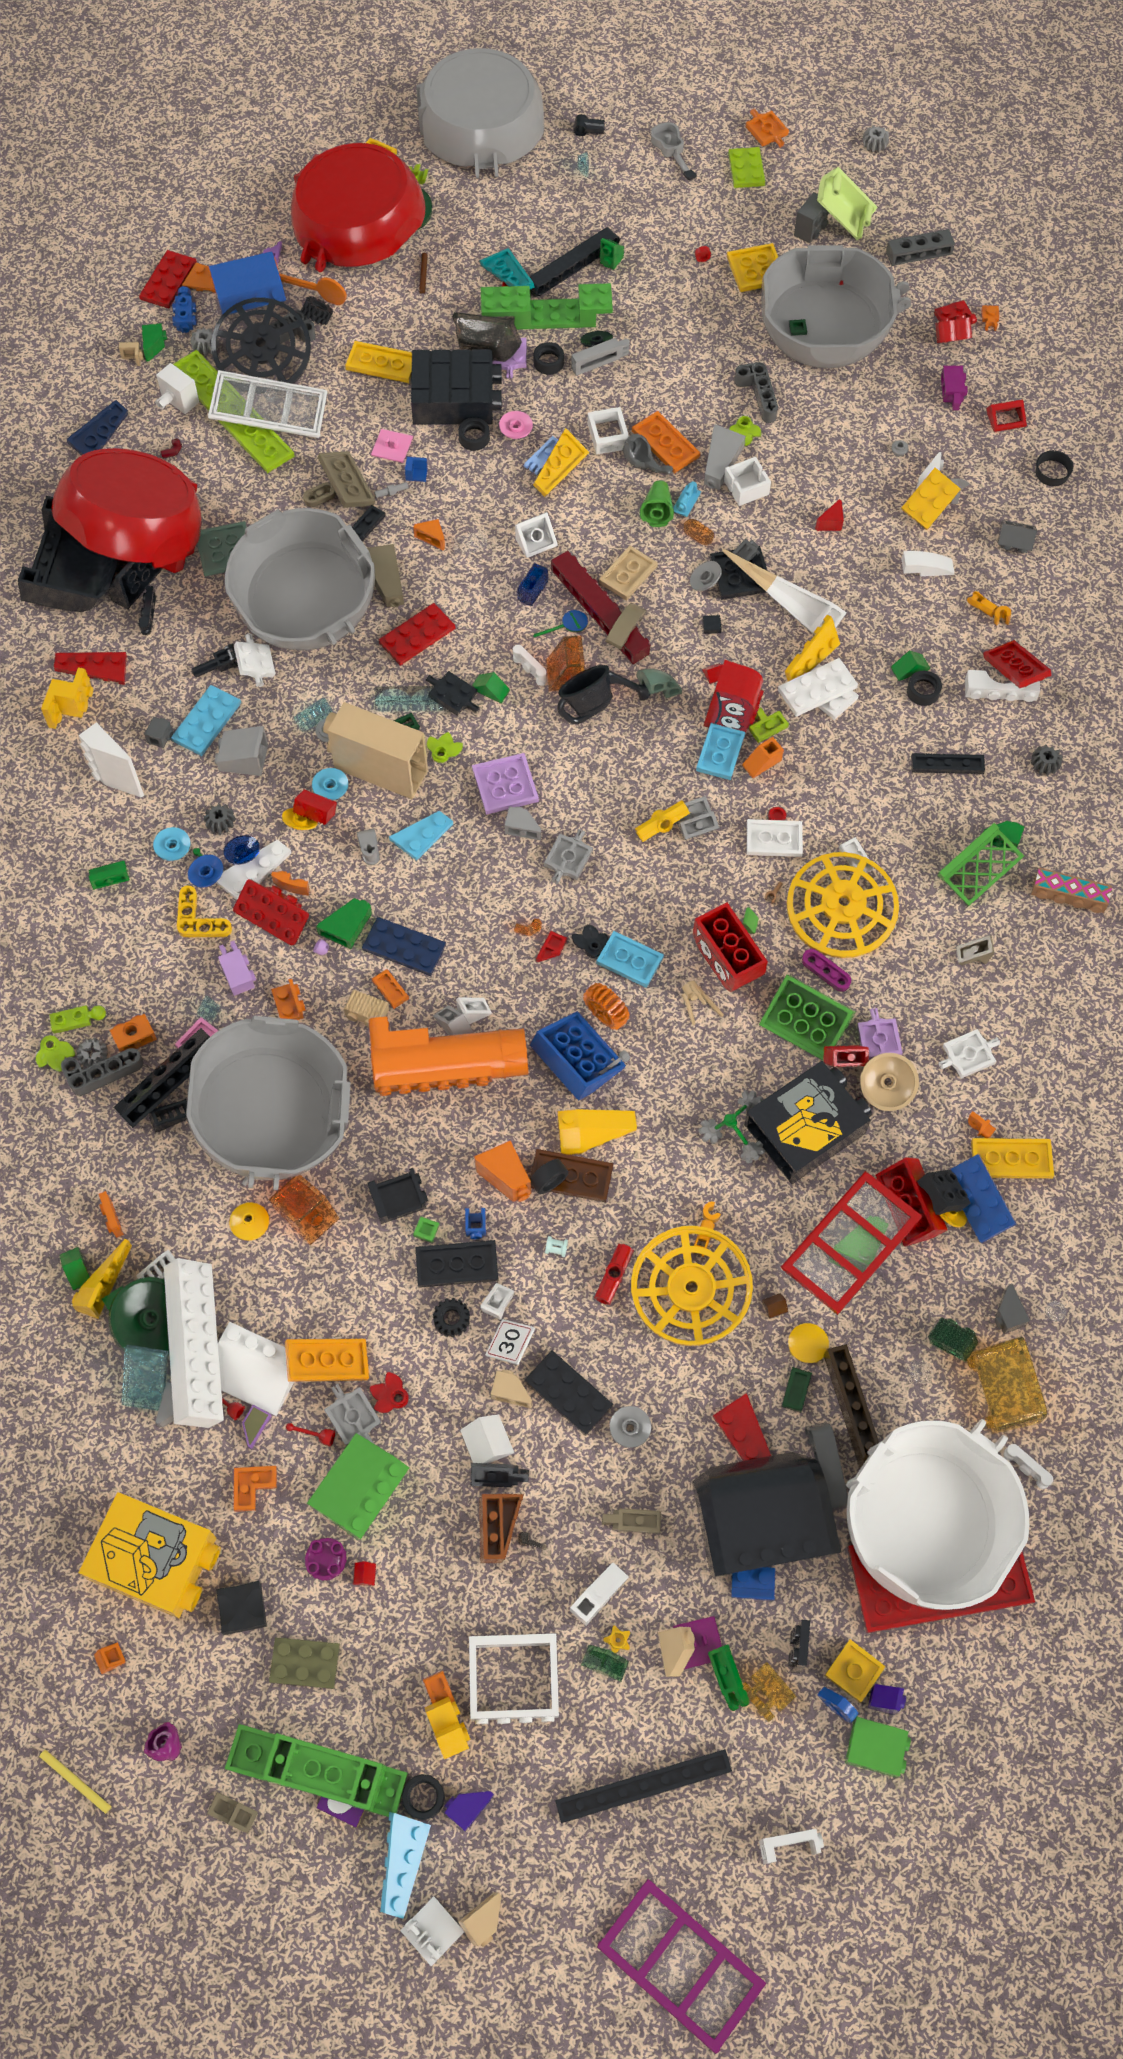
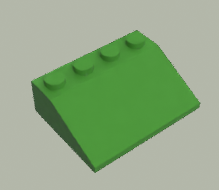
[759,974,856,1061]
[307,1433,410,1540]

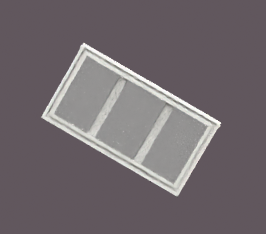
[208,370,327,438]

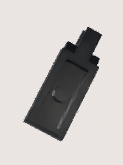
[471,1463,529,1488]

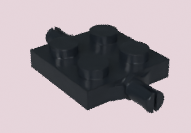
[426,671,480,716]

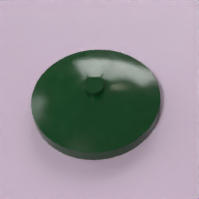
[108,1277,170,1360]

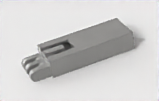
[571,338,630,376]

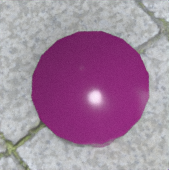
[305,1538,347,1581]

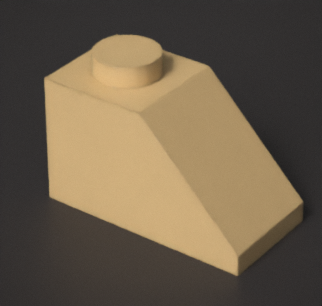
[491,1370,532,1408]
[658,1627,695,1677]
[458,1892,502,1947]

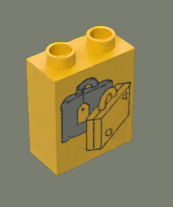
[78,1492,221,1618]

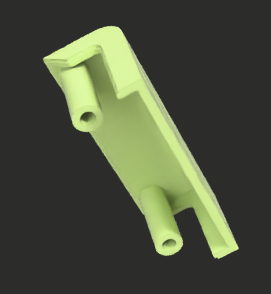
[817,167,878,240]

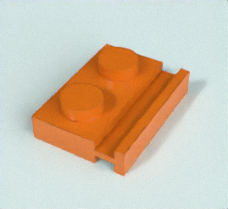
[98,1191,124,1238]

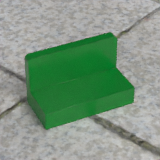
[88,861,130,890]

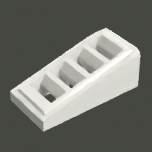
[136,1249,176,1280]

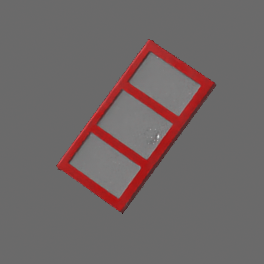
[781,1171,922,1315]

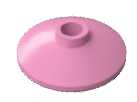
[499,411,533,439]

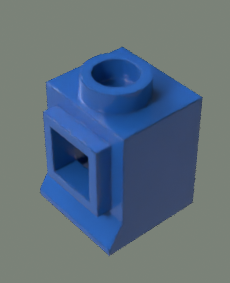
[465,1208,486,1240]

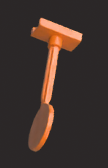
[274,257,347,305]

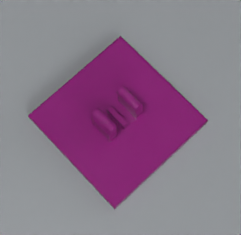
[673,1616,722,1670]

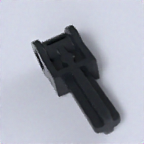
[191,644,238,677]

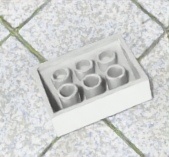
[79,722,144,797]
[218,1322,294,1416]

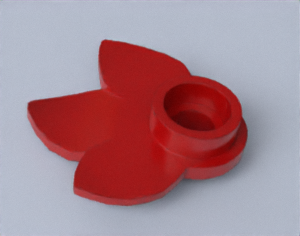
[370,1372,409,1413]

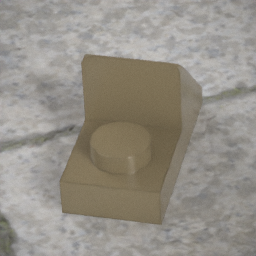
[956,935,994,966]

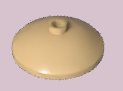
[860,1053,919,1111]

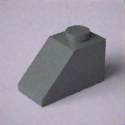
[995,1284,1030,1334]

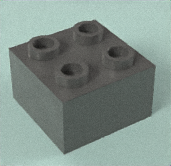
[794,192,829,243]

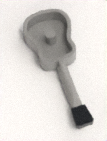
[651,122,697,180]

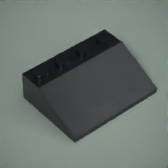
[108,561,163,610]

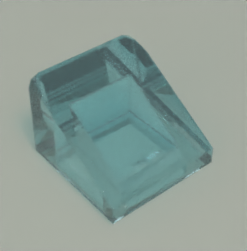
[578,152,589,177]

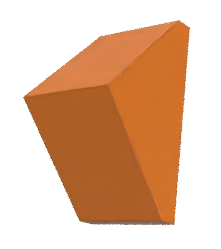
[413,519,445,551]

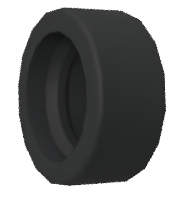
[533,342,564,375]
[458,418,490,451]
[907,670,942,706]
[530,1159,569,1195]
[402,1774,445,1820]

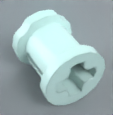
[545,1236,568,1257]

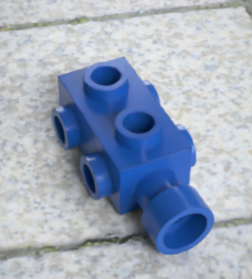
[172,286,197,333]

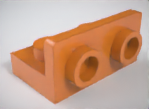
[271,978,306,1020]

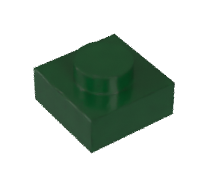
[789,319,807,336]

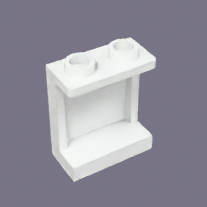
[759,1829,824,1864]

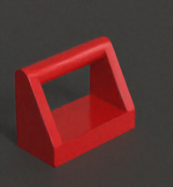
[986,399,1027,432]

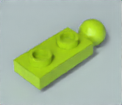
[49,1005,106,1034]

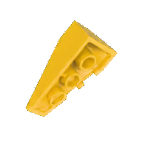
[557,1109,637,1155]
[72,1239,132,1319]

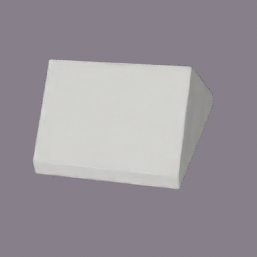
[515,512,558,558]
[460,1414,514,1464]

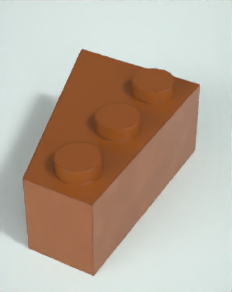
[479,1494,524,1563]

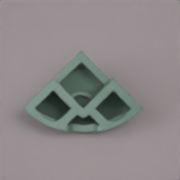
[636,669,682,698]

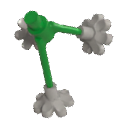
[698,1090,765,1163]

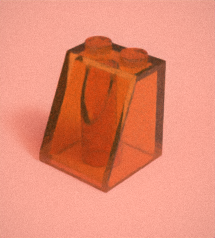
[546,635,585,691]
[268,1175,340,1245]

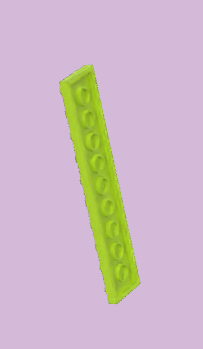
[173,350,295,474]

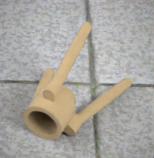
[682,981,724,1025]

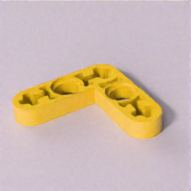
[177,885,232,937]

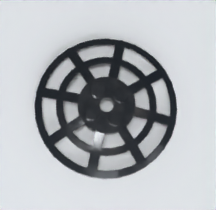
[211,298,311,395]

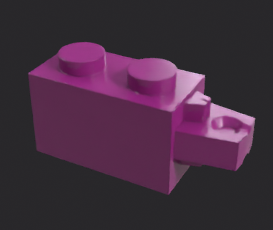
[940,366,968,411]

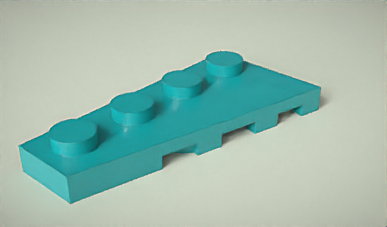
[480,248,534,289]

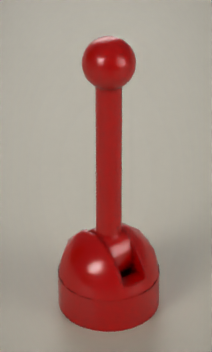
[222,1398,245,1420]
[286,1423,336,1447]

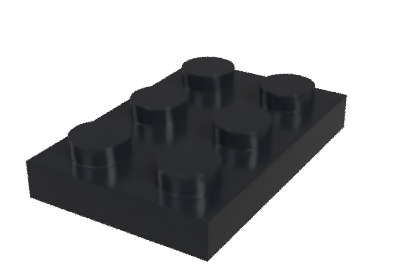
[788,1619,811,1674]

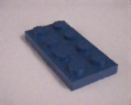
[362,916,446,976]

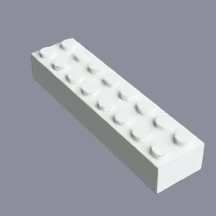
[164,1258,224,1428]

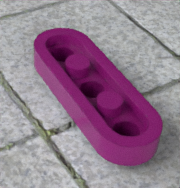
[802,949,852,992]

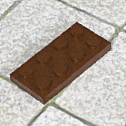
[530,1149,614,1203]

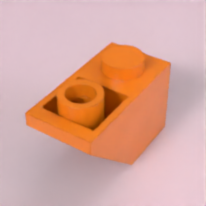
[742,737,784,778]

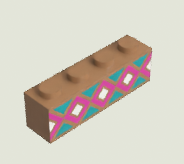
[1031,867,1112,913]

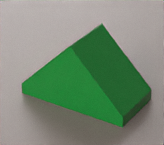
[891,650,930,681]
[472,672,510,704]
[60,1247,90,1291]

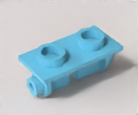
[673,481,701,517]

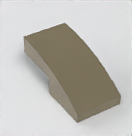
[207,1792,258,1834]

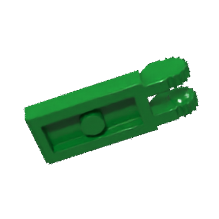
[708,1644,750,1711]

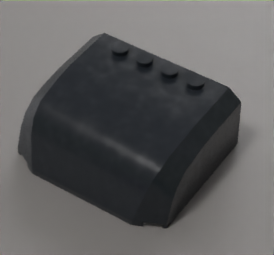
[18,495,119,612]
[692,1452,842,1578]

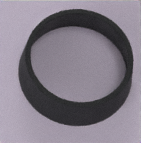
[1035,450,1074,486]

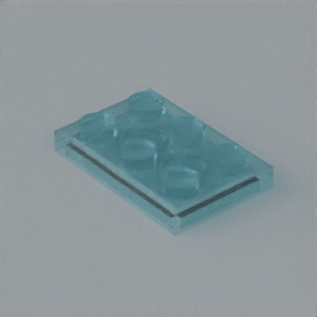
[121,1345,168,1411]

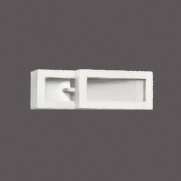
[901,551,954,576]

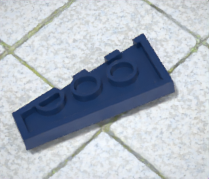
[67,400,128,456]

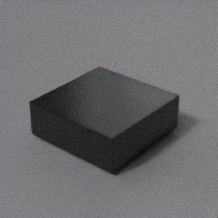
[702,615,722,634]

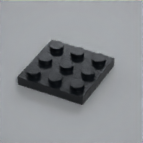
[709,545,768,600]

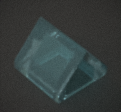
[197,996,220,1022]

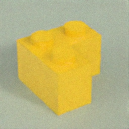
[424,1697,471,1760]

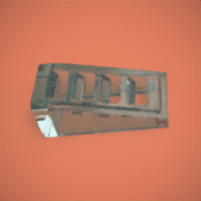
[294,697,333,732]

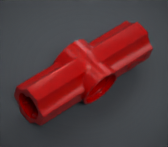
[594,1243,634,1305]

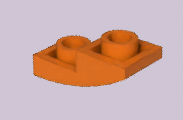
[271,871,310,896]

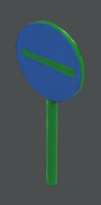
[533,610,588,637]

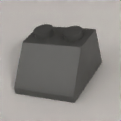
[997,520,1037,553]

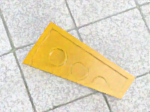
[533,428,589,497]

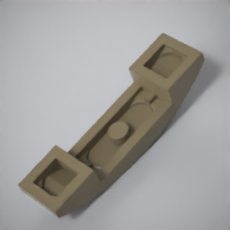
[605,603,647,650]

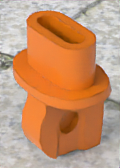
[968,1111,996,1138]

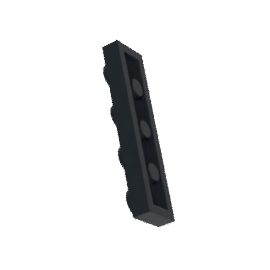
[911,753,985,774]

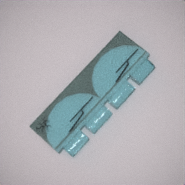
[375,686,443,711]

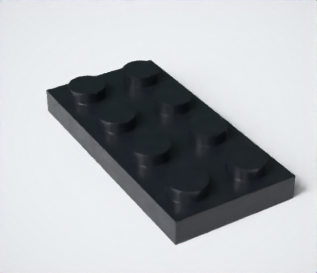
[415,1240,499,1288]
[524,1350,613,1436]

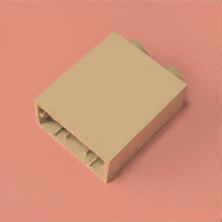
[323,702,428,799]

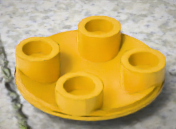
[788,1323,829,1363]

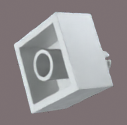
[155,363,199,414]

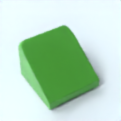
[742,907,759,934]

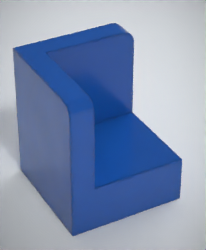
[405,457,428,482]

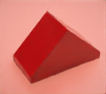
[815,499,844,531]

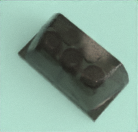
[452,312,522,362]

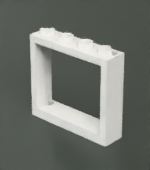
[469,1634,559,1725]

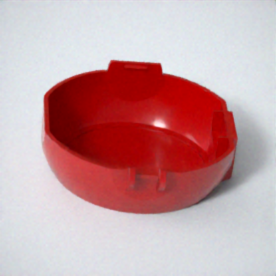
[291,143,425,272]
[52,448,202,568]

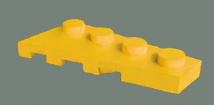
[784,615,840,682]

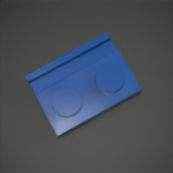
[731,1567,775,1601]

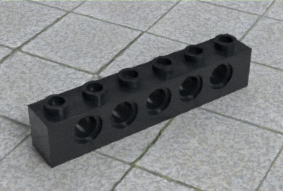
[113,1028,210,1128]

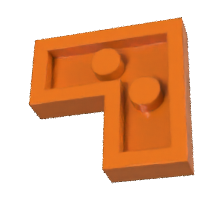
[234,1466,277,1512]

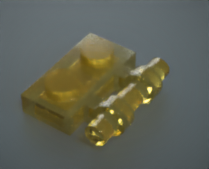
[743,1662,797,1722]

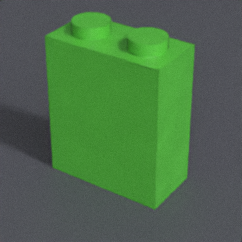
[845,1717,911,1778]

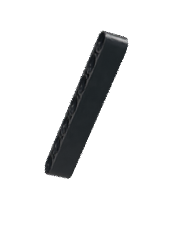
[530,227,620,297]

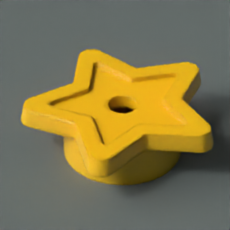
[603,1625,630,1655]

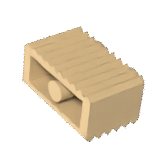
[344,990,389,1027]

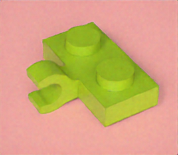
[749,707,789,743]

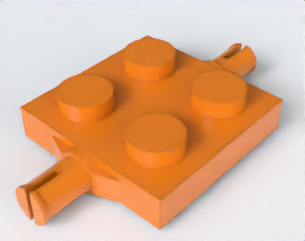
[746,108,789,148]

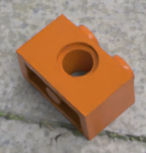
[109,1014,157,1053]

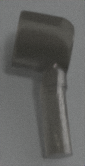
[518,1532,547,1550]

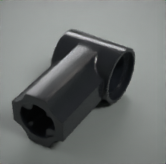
[573,114,605,136]

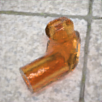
[514,919,542,936]

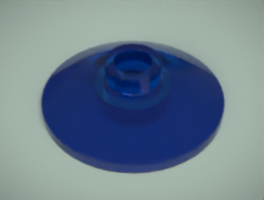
[223,835,260,865]

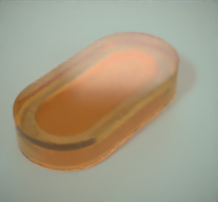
[683,519,714,545]

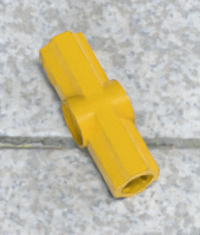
[635,800,690,842]

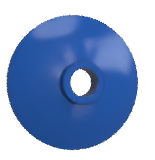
[188,855,223,888]

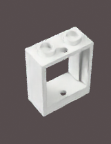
[588,407,629,455]

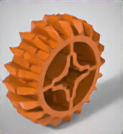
[583,983,630,1030]

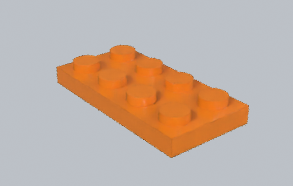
[632,411,700,474]

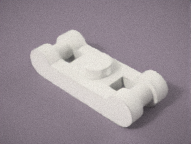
[513,645,547,686]
[1003,1444,1053,1489]

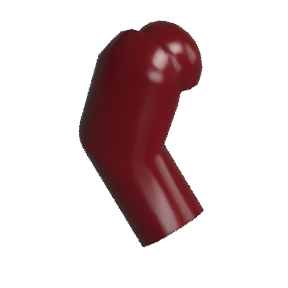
[161,438,182,459]

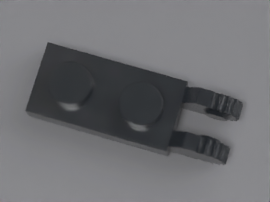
[138,586,157,636]

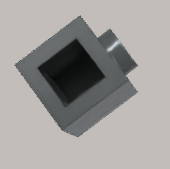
[145,717,173,748]

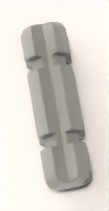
[598,1050,630,1075]

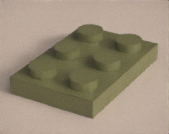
[269,1637,340,1689]

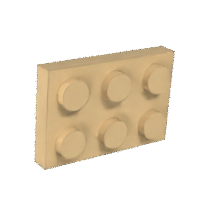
[599,546,658,601]

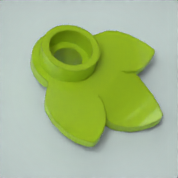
[729,416,761,446]
[427,732,463,763]
[36,1035,75,1072]

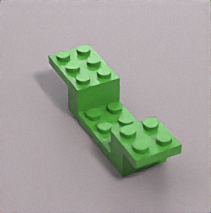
[481,283,613,330]
[225,1724,408,1817]

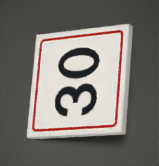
[485,1319,535,1365]

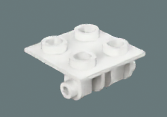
[400,1896,464,1966]

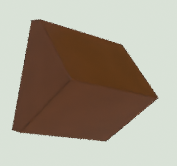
[762,1293,788,1319]

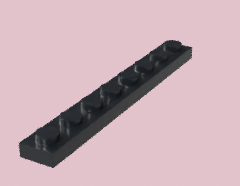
[555,1749,732,1824]

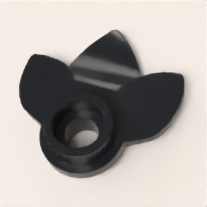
[572,924,609,958]

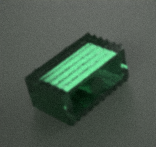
[928,1317,978,1362]

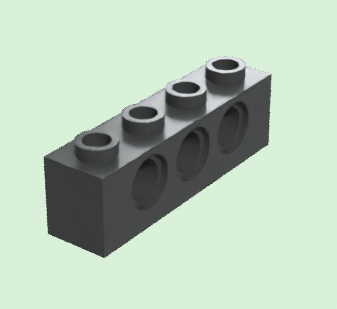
[886,229,955,266]

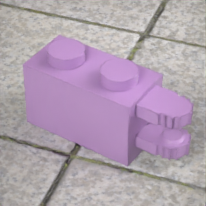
[218,941,256,996]

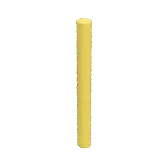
[39,1750,112,1814]

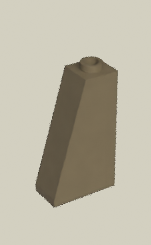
[367,544,404,607]

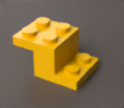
[41,668,93,729]

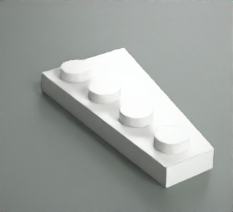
[216,840,291,900]

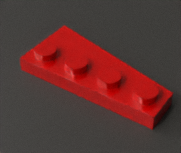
[54,652,127,685]
[713,1393,771,1461]

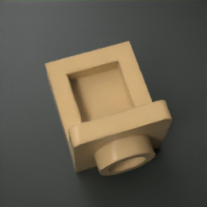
[119,342,144,366]

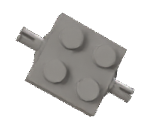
[544,829,593,884]
[324,1384,381,1445]

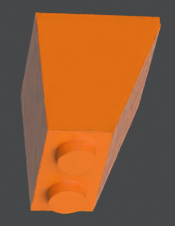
[474,1140,531,1202]

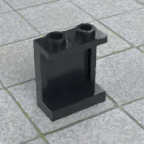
[367,1168,428,1224]

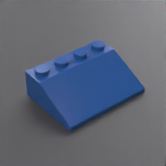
[209,251,286,315]
[530,1011,626,1101]

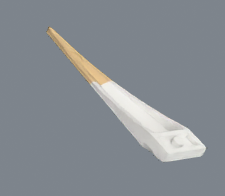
[722,549,847,635]

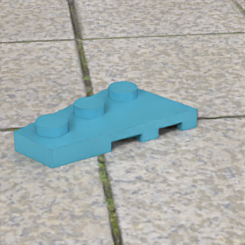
[389,811,453,861]

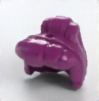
[143,1722,182,1762]

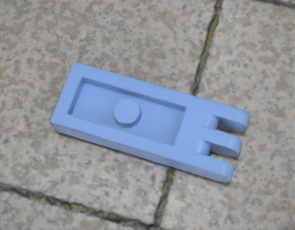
[524,436,558,476]

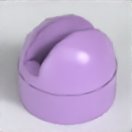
[313,938,329,955]

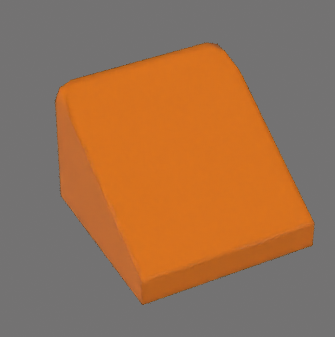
[94,1642,126,1674]

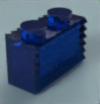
[517,563,548,606]

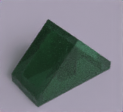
[581,1645,629,1682]

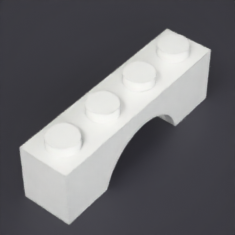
[965,670,1040,702]

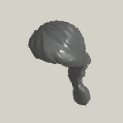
[623,434,673,475]

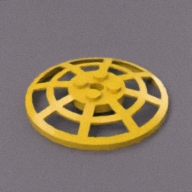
[786,852,899,958]
[631,1226,753,1346]

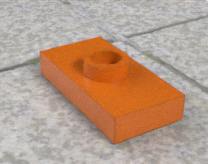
[372,969,409,1009]
[423,1670,455,1704]

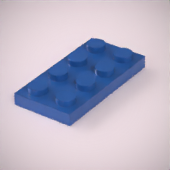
[950,1154,1017,1243]

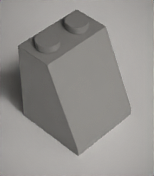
[215,726,268,776]

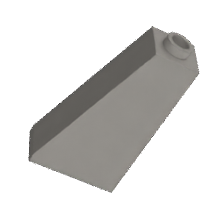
[704,424,746,490]

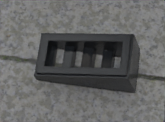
[149,1099,187,1133]

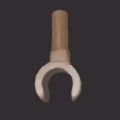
[765,882,783,904]

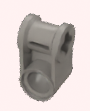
[357,828,380,865]

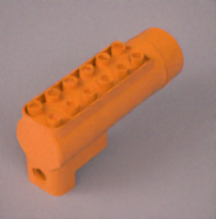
[368,1016,529,1096]

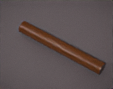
[419,253,428,294]

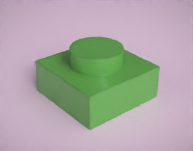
[413,1217,440,1243]

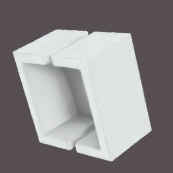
[724,457,771,506]

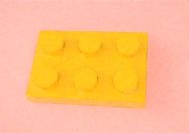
[901,468,961,530]

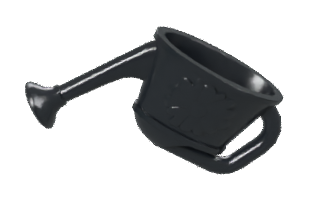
[557,665,650,724]

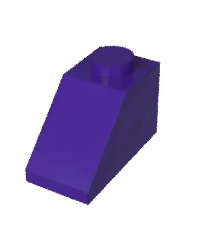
[444,1791,494,1832]

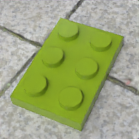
[728,147,765,188]

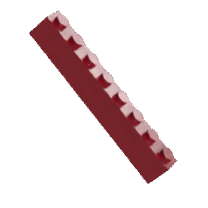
[551,550,651,664]

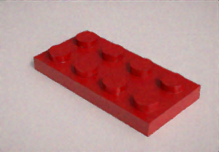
[139,250,197,309]
[378,603,456,666]
[983,640,1051,689]

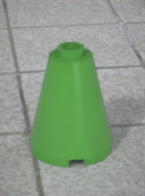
[640,480,674,527]

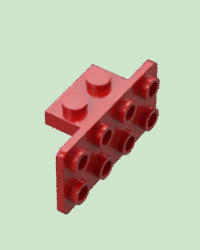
[233,879,309,946]

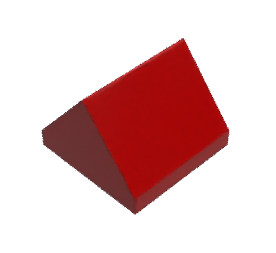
[702,663,723,684]
[353,1561,376,1586]

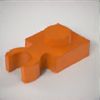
[981,305,999,331]

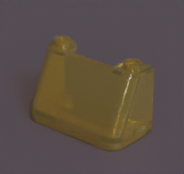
[967,1337,1047,1434]

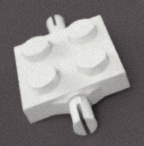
[234,633,276,687]
[939,1029,1000,1079]

